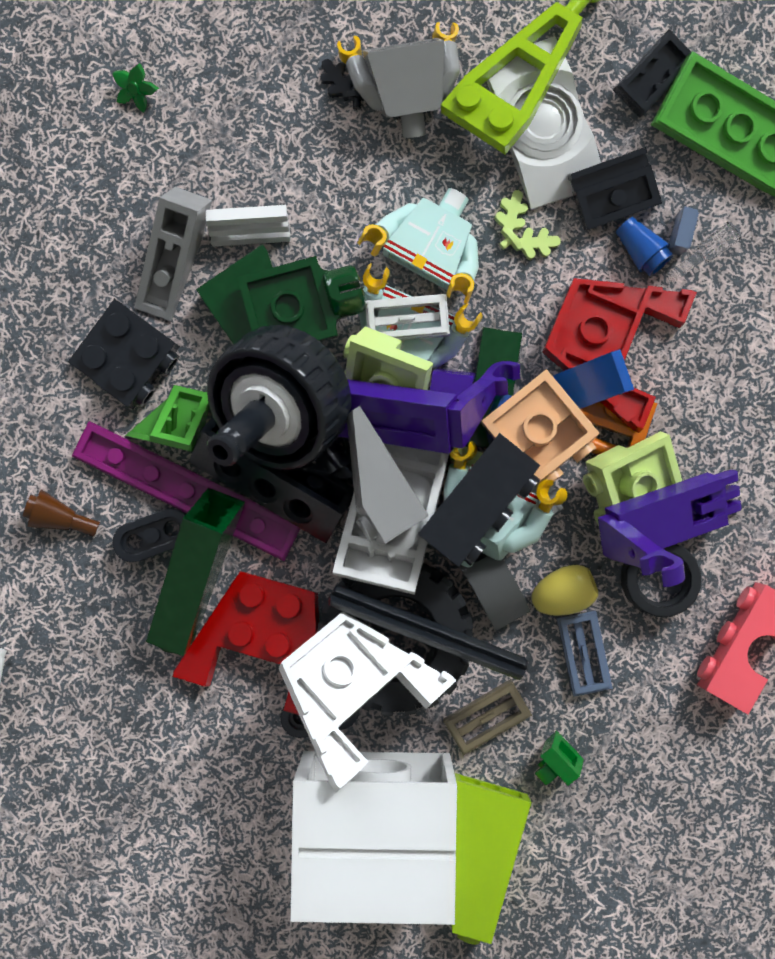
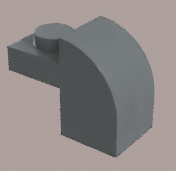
[460,553,531,631]

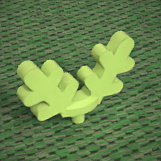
[494,190,561,260]

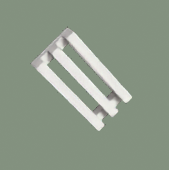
[206,205,290,247]
[365,294,450,341]

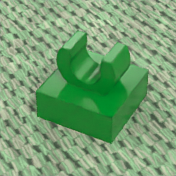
[535,730,584,786]

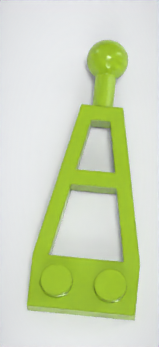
[441,0,600,155]

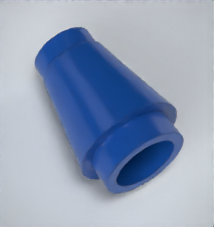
[616,217,674,277]

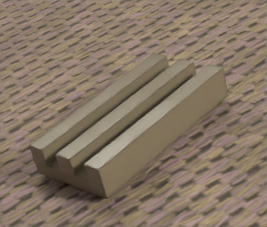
[443,679,532,755]

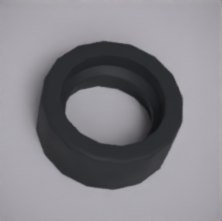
[621,544,701,617]

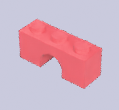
[697,582,775,715]

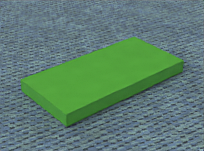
[651,51,775,197]

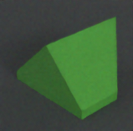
[125,385,209,452]

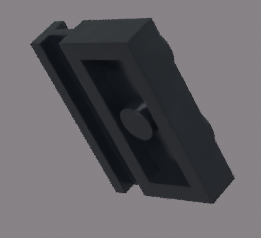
[567,147,662,230]

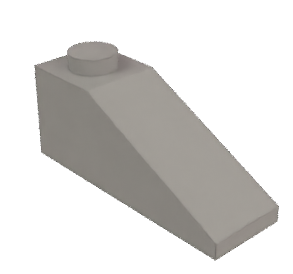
[134,187,212,321]
[347,406,428,545]

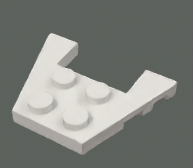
[279,612,456,792]

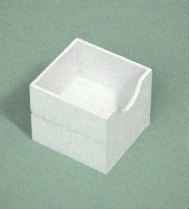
[290,751,457,925]

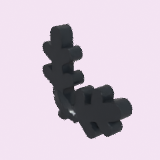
[320,59,365,110]

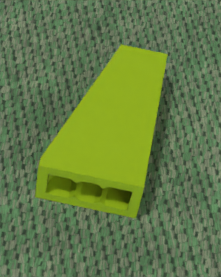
[451,773,532,945]

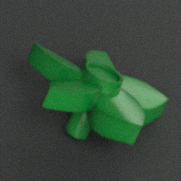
[112,63,159,113]

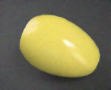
[531,565,599,616]

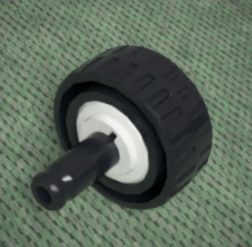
[207,325,351,470]

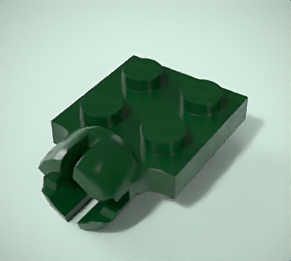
[237,256,366,342]

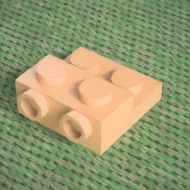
[481,369,600,486]

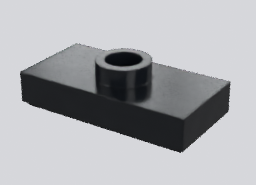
[612,29,691,118]

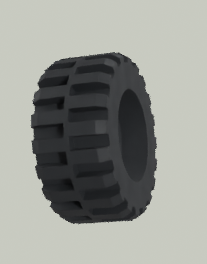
[318,563,473,716]

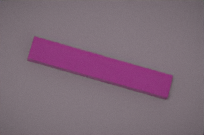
[72,421,301,561]

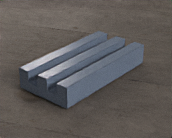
[556,610,613,697]

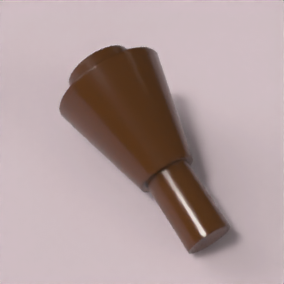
[23,489,100,537]

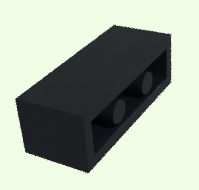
[418,433,541,568]

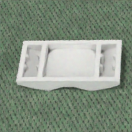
[480,36,601,210]
[332,444,449,595]

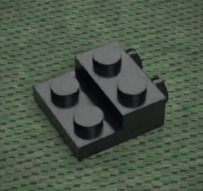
[68,298,180,410]

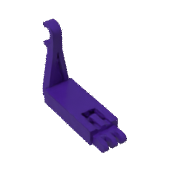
[339,361,521,454]
[598,470,742,587]

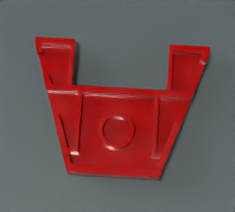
[542,278,697,433]
[172,571,319,715]

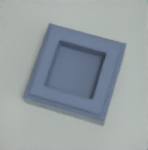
[668,206,699,256]

